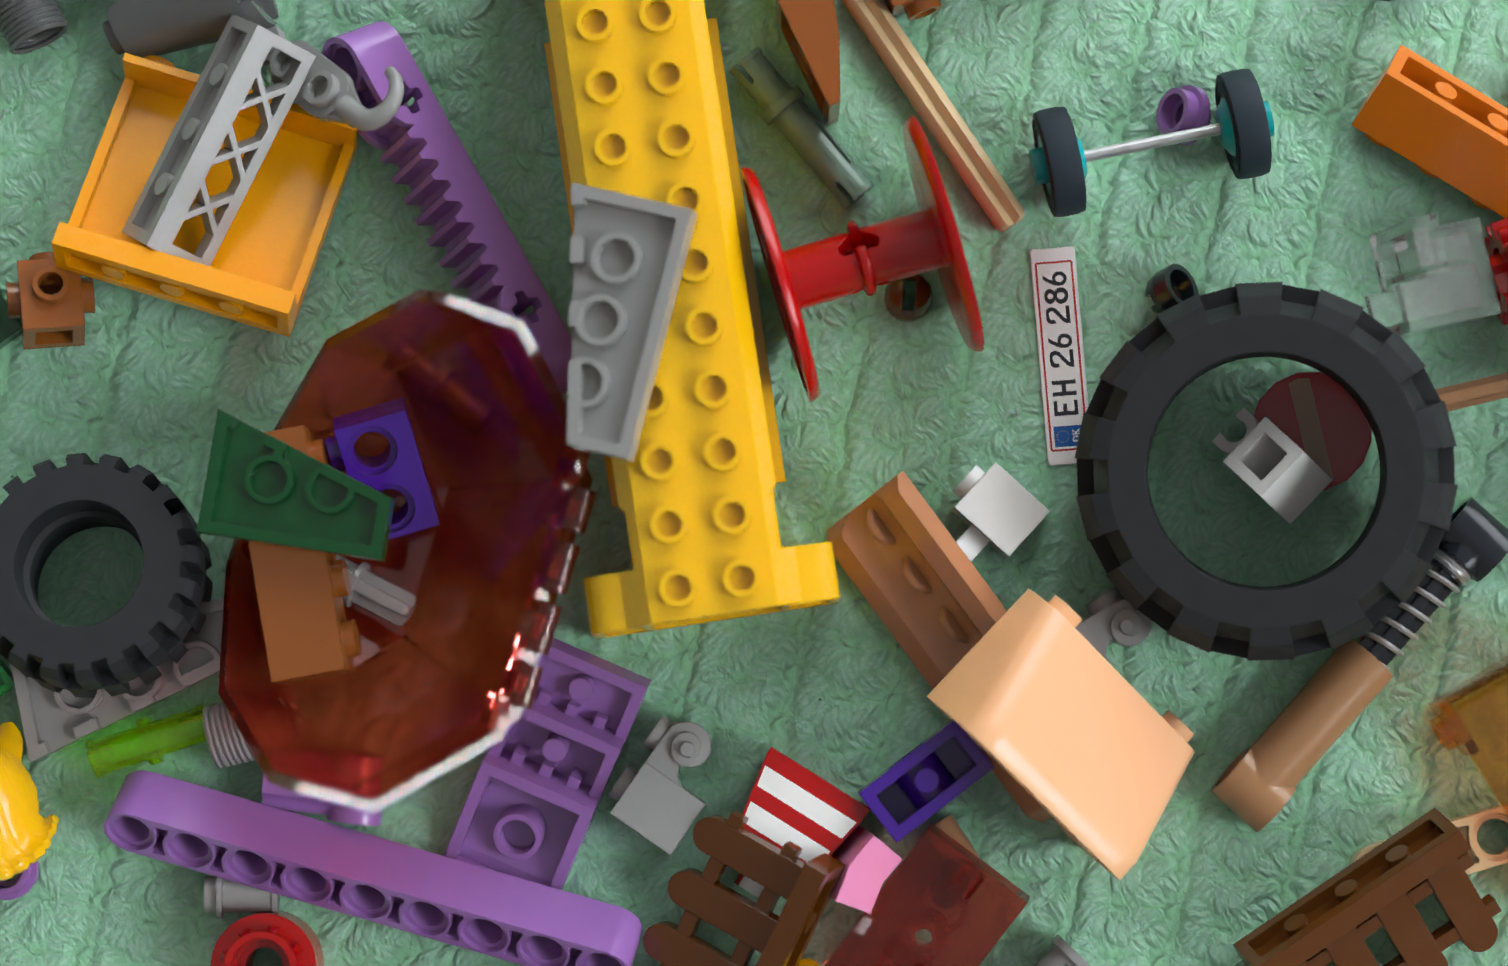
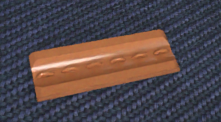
[827,471,1052,823]

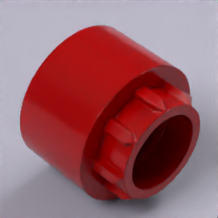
[211,911,324,966]

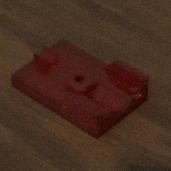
[823,822,1030,966]

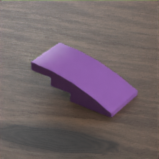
[444,632,651,890]

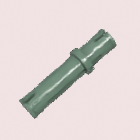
[729,47,874,210]

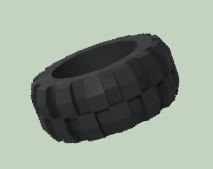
[1075,282,1458,661]

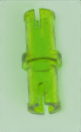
[85,704,207,778]

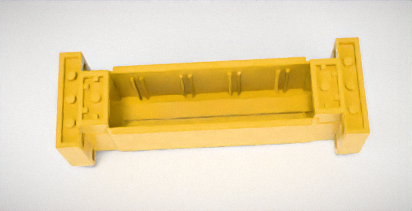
[544,0,840,639]

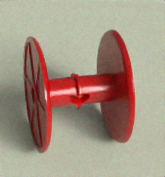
[740,116,984,403]

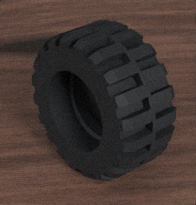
[0,453,213,698]

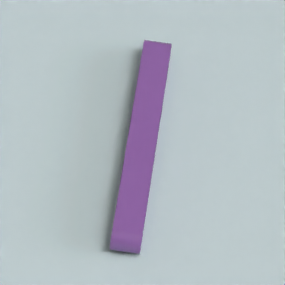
[103,770,643,966]

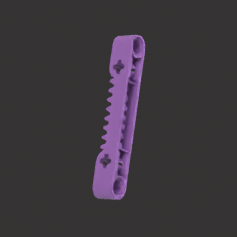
[322,21,572,410]

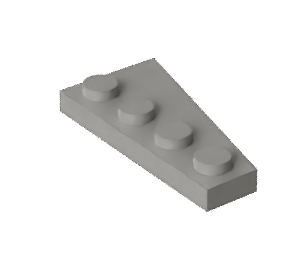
[567,182,698,462]
[10,593,260,762]

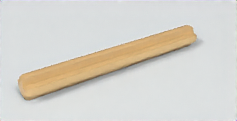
[842,0,1025,232]

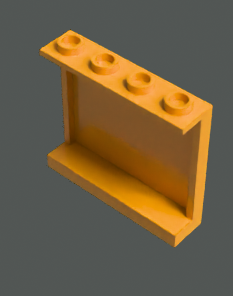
[51,53,358,337]

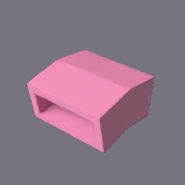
[831,825,902,914]

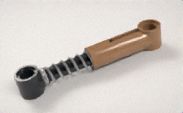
[1210,497,1508,832]

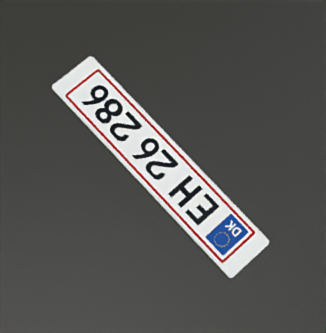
[1030,246,1088,466]

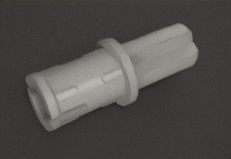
[335,554,417,626]

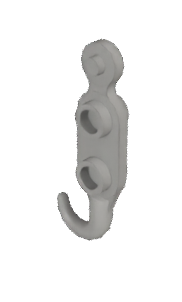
[263,25,404,132]

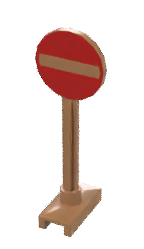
[1253,372,1508,490]

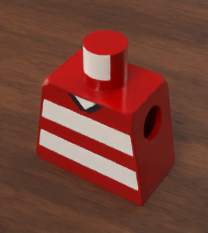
[734,747,870,898]

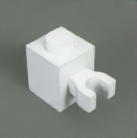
[1212,408,1332,524]
[952,462,1050,561]

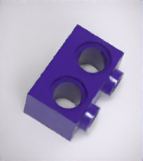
[325,397,440,540]

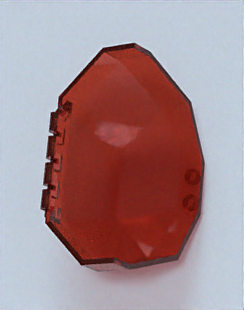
[218,289,597,814]

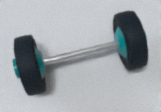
[1029,69,1274,217]

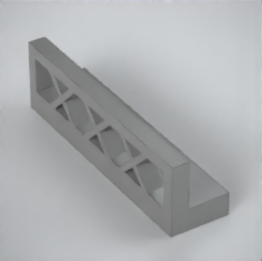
[122,14,316,266]

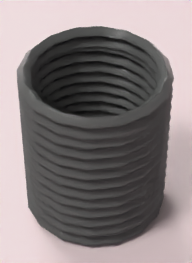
[0,0,69,54]

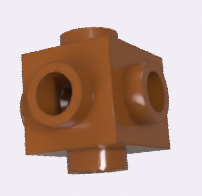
[6,252,95,350]

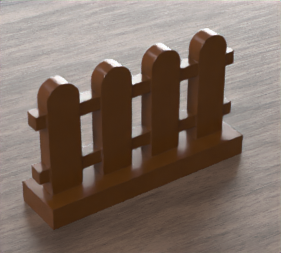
[1233,808,1502,966]
[643,811,846,966]

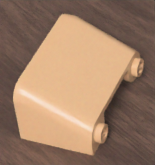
[926,589,1195,881]

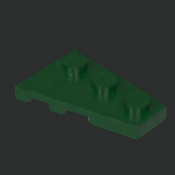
[197,409,395,562]

